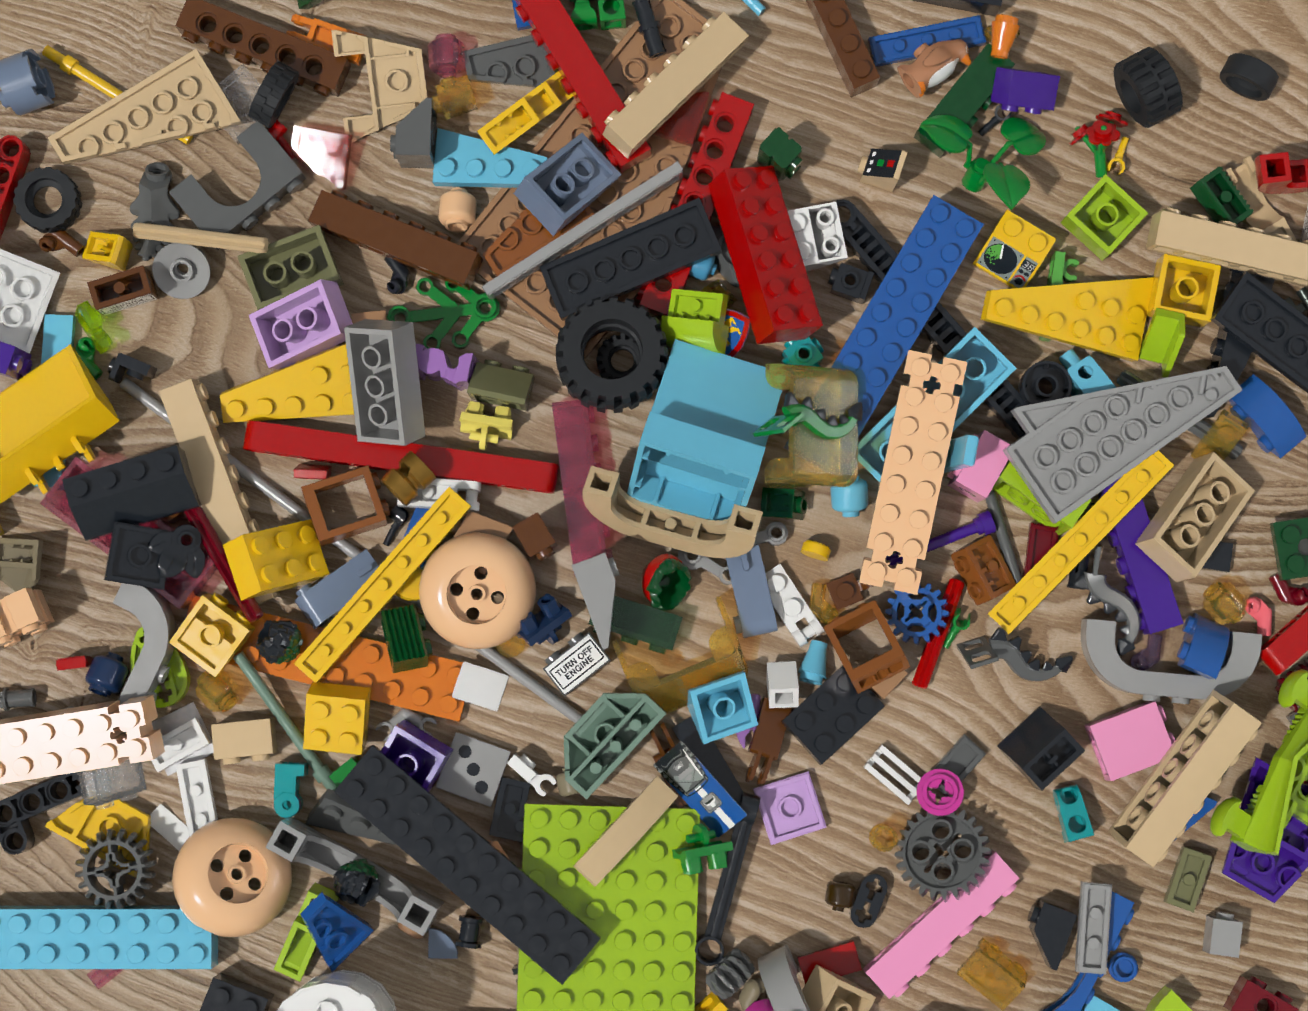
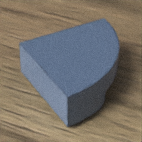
[428,928,458,959]

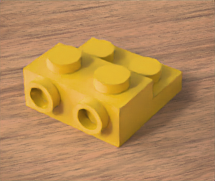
[169,593,255,678]

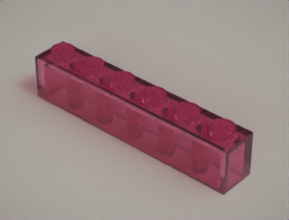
[552,400,613,577]

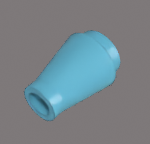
[798,640,828,685]

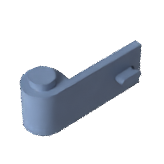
[726,545,778,638]
[295,549,379,629]

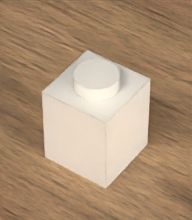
[767,661,799,709]

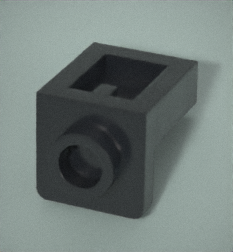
[108,352,157,384]

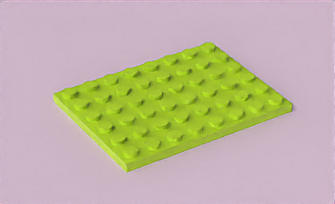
[516,804,700,1011]

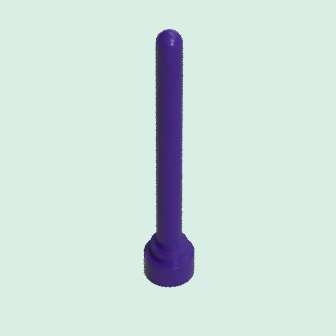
[886,510,997,566]

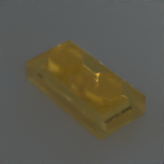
[1190,409,1249,461]

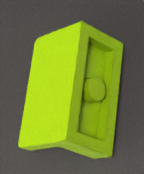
[1139,308,1185,378]

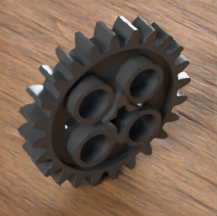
[895,810,992,902]

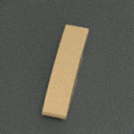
[573,776,678,887]

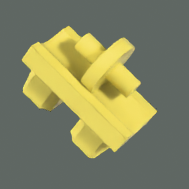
[460,401,513,450]

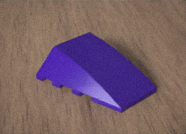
[1221,757,1308,903]

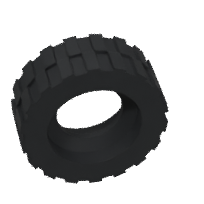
[248,60,299,128]
[13,167,82,233]

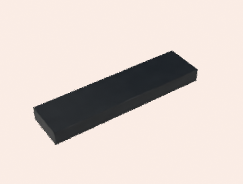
[672,717,743,829]

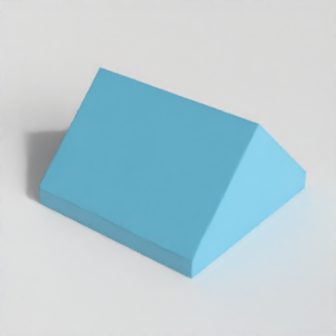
[687,671,758,744]

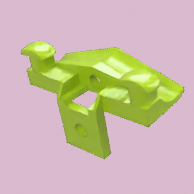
[1210,669,1308,856]

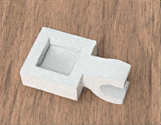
[507,753,557,796]

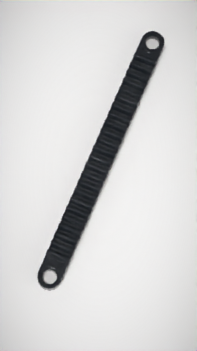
[835,199,1026,439]

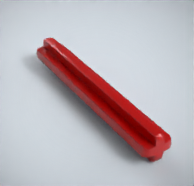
[912,578,965,689]

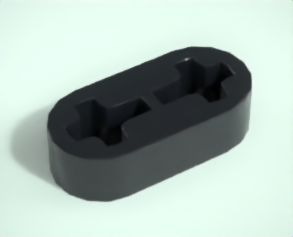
[849,873,888,928]

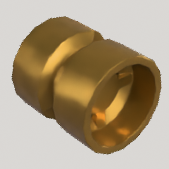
[380,451,436,506]

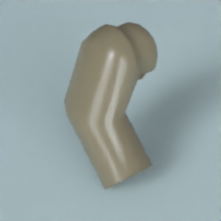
[739,978,766,1011]

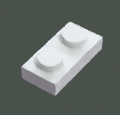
[151,718,211,772]

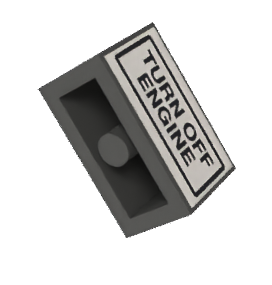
[543,632,611,696]

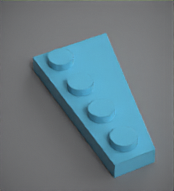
[432,128,548,188]

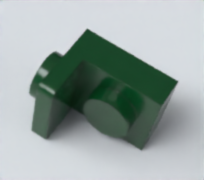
[761,487,808,520]

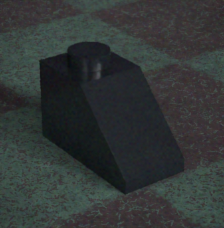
[1027,900,1077,971]

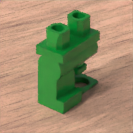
[569,0,626,31]

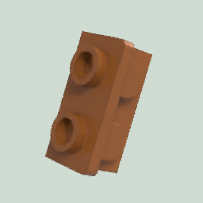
[951,535,1016,606]

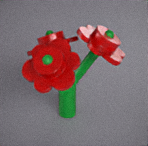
[1069,111,1129,178]

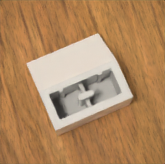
[788,202,848,271]

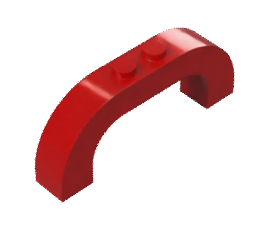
[1254,152,1308,194]

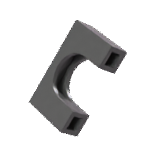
[169,121,306,250]

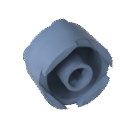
[0,49,55,116]

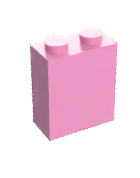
[1084,701,1175,781]

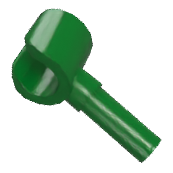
[943,608,971,649]

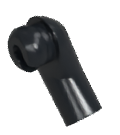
[384,257,410,295]

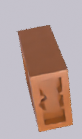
[301,465,390,547]
[823,600,910,694]

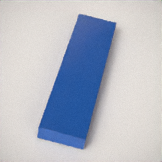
[868,15,986,67]

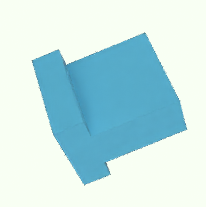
[627,339,787,520]

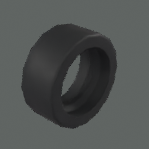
[1219,53,1279,101]

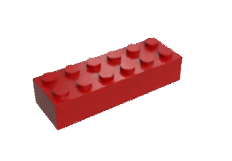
[708,166,823,345]

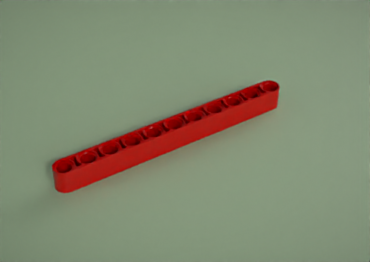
[243,420,559,494]

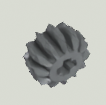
[705,948,755,1000]

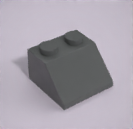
[390,98,437,169]

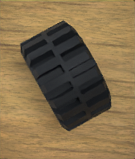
[1113,47,1183,128]

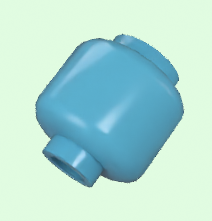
[830,473,869,517]

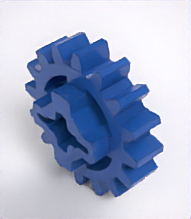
[885,583,949,645]

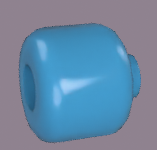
[689,256,718,281]

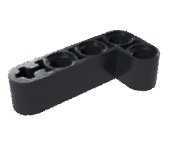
[0,768,106,855]

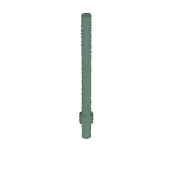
[233,651,337,791]

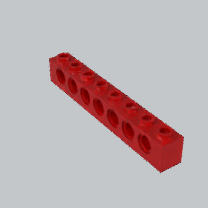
[636,92,754,317]

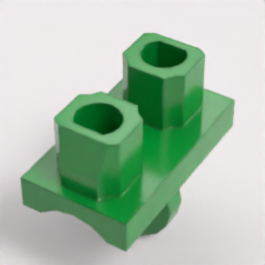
[672,823,733,875]

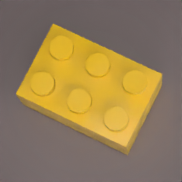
[223,519,330,601]

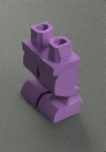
[416,344,479,391]

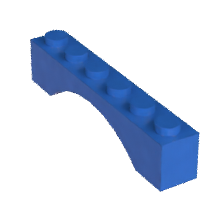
[1042,891,1134,1011]

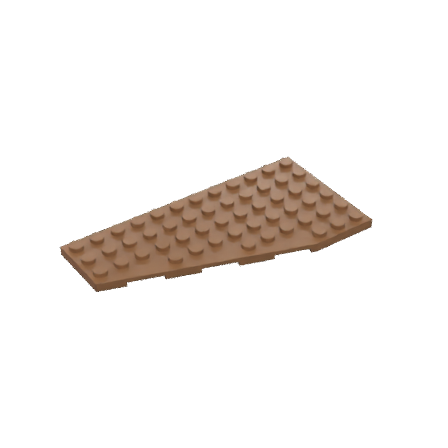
[457,0,722,359]

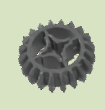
[75,828,157,909]

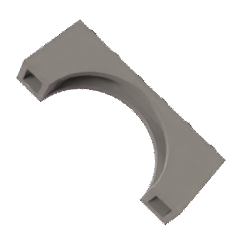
[265,817,444,936]

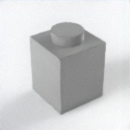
[1202,911,1243,958]

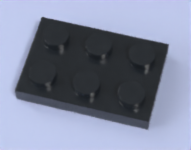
[781,665,885,765]

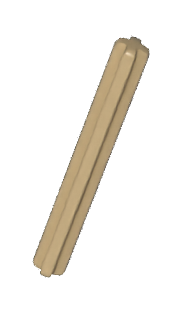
[132,222,269,253]

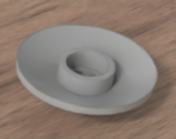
[152,243,211,299]

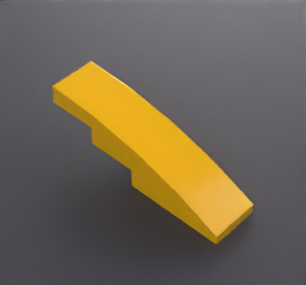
[477,71,573,155]

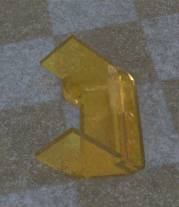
[611,596,748,714]

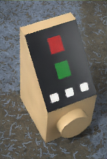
[857,148,908,192]

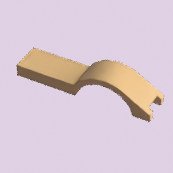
[1224,156,1298,283]

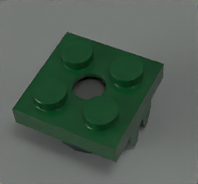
[1270,517,1308,581]

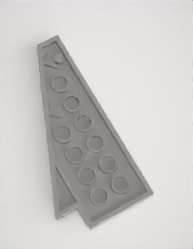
[1003,366,1242,524]

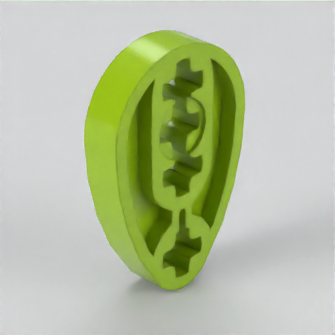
[130,627,190,708]

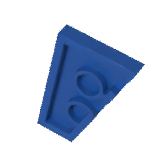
[300,892,374,972]

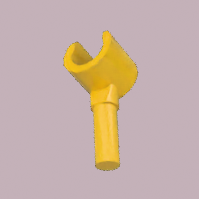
[1107,137,1129,175]

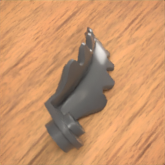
[129,162,180,261]

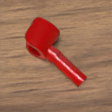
[268,120,297,160]

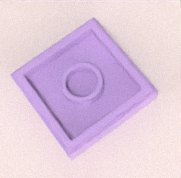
[753,771,826,845]

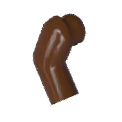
[39,230,85,257]

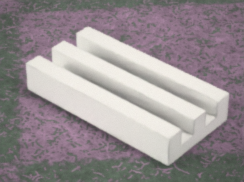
[863,745,921,805]

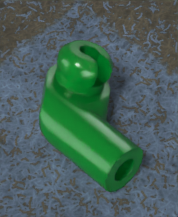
[76,337,103,380]

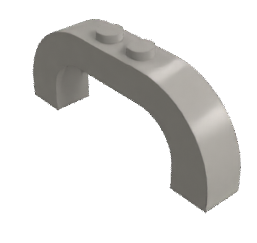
[64,583,176,733]
[1081,619,1262,704]
[758,945,811,1011]

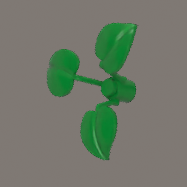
[920,115,1046,210]

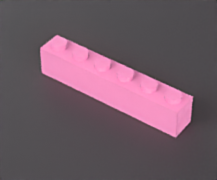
[863,850,1020,999]

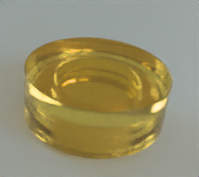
[496,635,525,657]

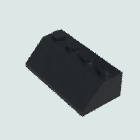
[62,445,200,541]

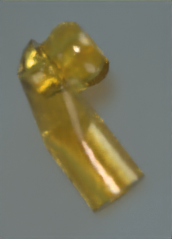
[809,583,839,624]

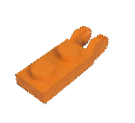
[286,14,368,66]

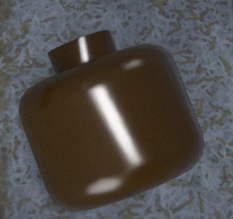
[825,881,856,912]

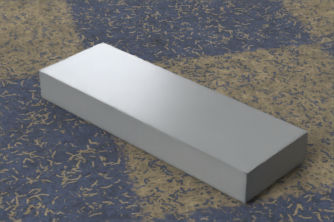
[1075,881,1112,975]

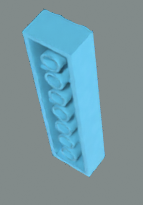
[0,905,218,969]

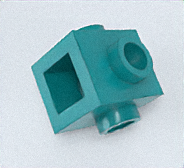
[781,337,824,378]

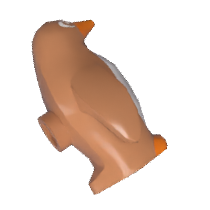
[897,39,971,98]

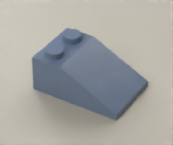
[513,133,621,236]

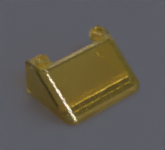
[765,364,858,487]

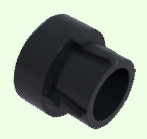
[1018,361,1072,405]

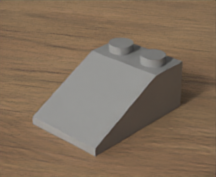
[571,553,619,650]

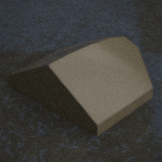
[0,538,43,592]

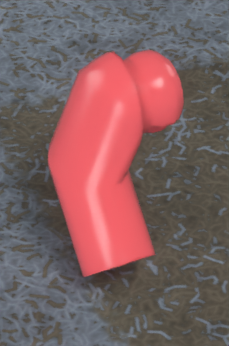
[1244,597,1272,636]

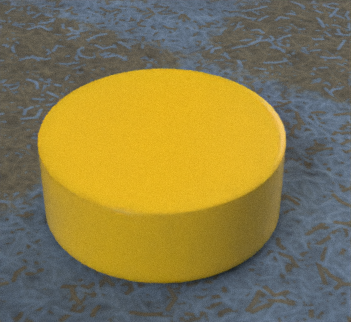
[800,540,831,561]

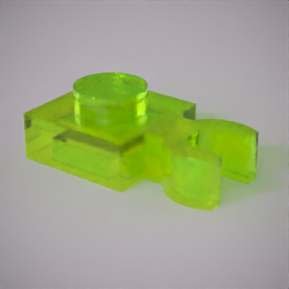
[75,300,113,354]

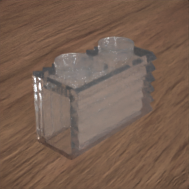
[77,759,147,809]

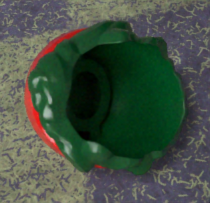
[642,554,692,611]

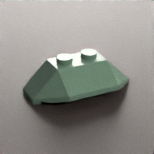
[564,693,666,800]

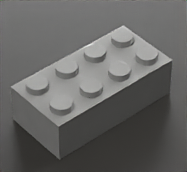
[344,319,425,446]

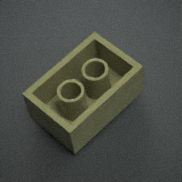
[237,225,344,310]

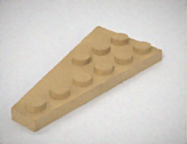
[48,49,242,164]

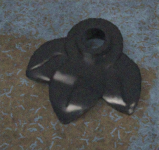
[148,524,206,579]

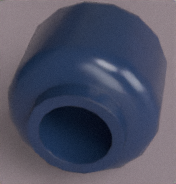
[85,652,129,698]

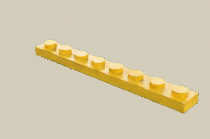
[988,450,1174,634]
[294,487,472,683]

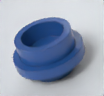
[1108,952,1138,982]

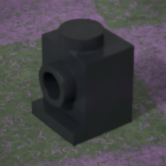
[827,262,874,304]

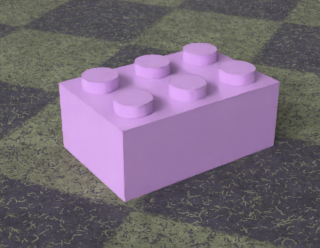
[249,279,353,369]

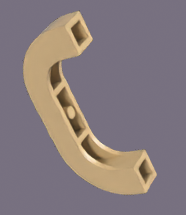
[583,466,763,558]

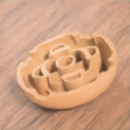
[419,532,536,649]
[172,818,292,937]

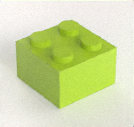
[1060,174,1148,261]

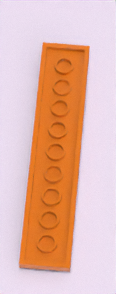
[177,595,465,722]

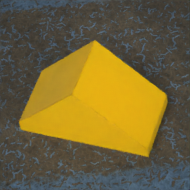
[82,231,133,271]

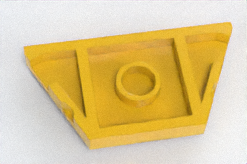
[45,788,151,879]

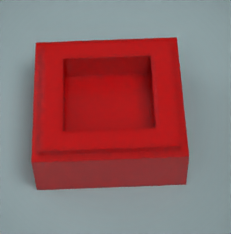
[56,655,93,671]

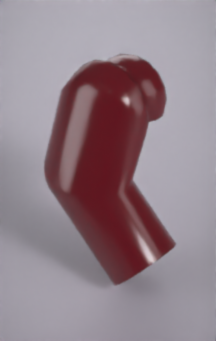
[1268,574,1308,606]

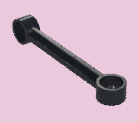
[695,792,761,966]

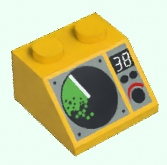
[973,209,1056,289]

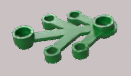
[387,278,500,349]

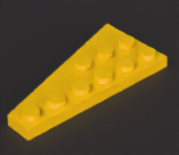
[981,277,1154,362]
[220,343,354,423]

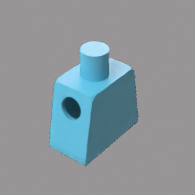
[1059,349,1116,396]

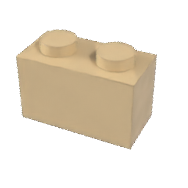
[211,718,278,765]

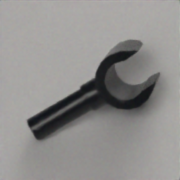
[978,104,1015,136]
[383,506,409,546]

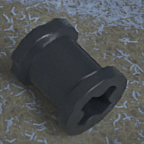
[455,915,485,949]

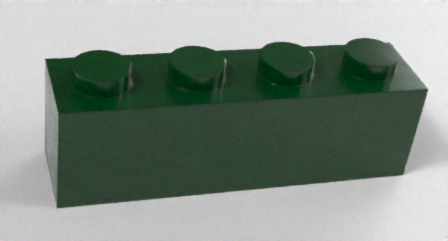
[914,43,1015,158]

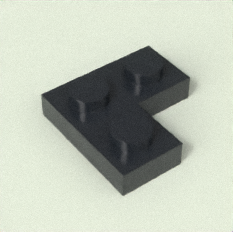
[489,777,531,843]

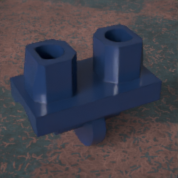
[517,594,572,646]

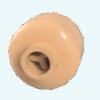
[438,187,477,233]

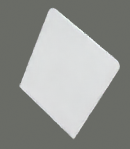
[452,662,509,711]

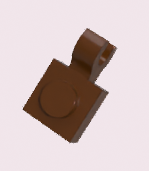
[826,573,873,611]

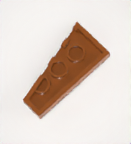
[483,206,594,276]

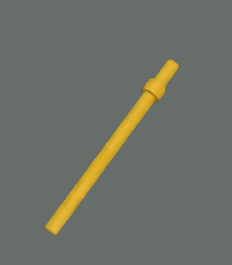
[42,45,193,145]

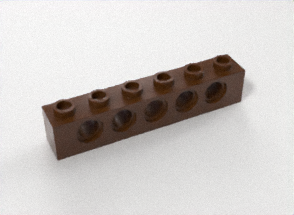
[175,0,351,97]

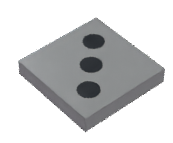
[436,732,511,807]

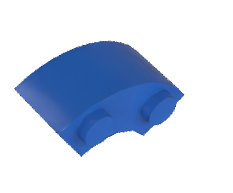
[1229,374,1307,459]
[1177,613,1230,679]

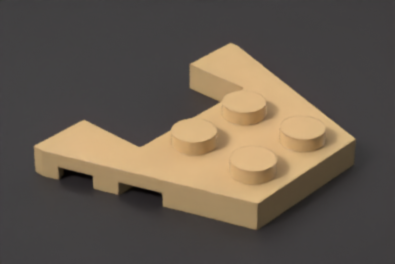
[331,30,427,144]

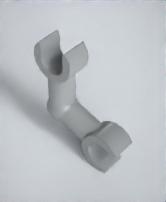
[375,708,438,741]

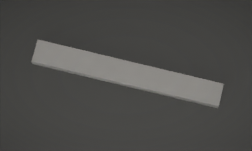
[482,161,683,300]

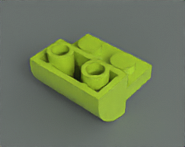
[661,289,729,354]

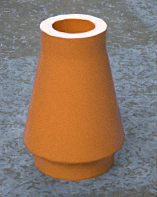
[991,14,1020,59]

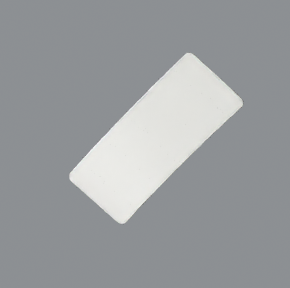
[150,804,189,851]

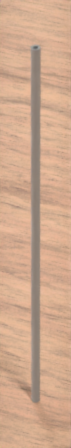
[120,378,583,723]

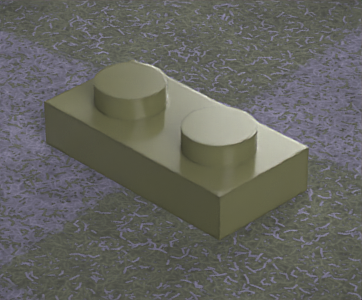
[1163,846,1212,913]

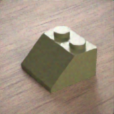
[467,359,535,411]

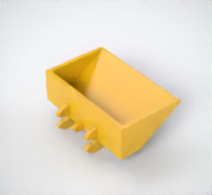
[0,344,120,504]

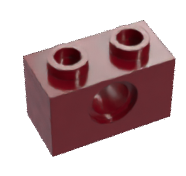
[1223,975,1299,1011]

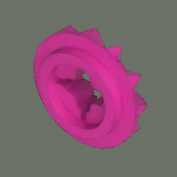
[916,769,964,816]

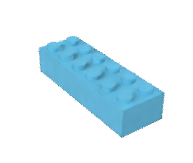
[850,327,1017,482]

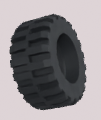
[556,296,668,413]

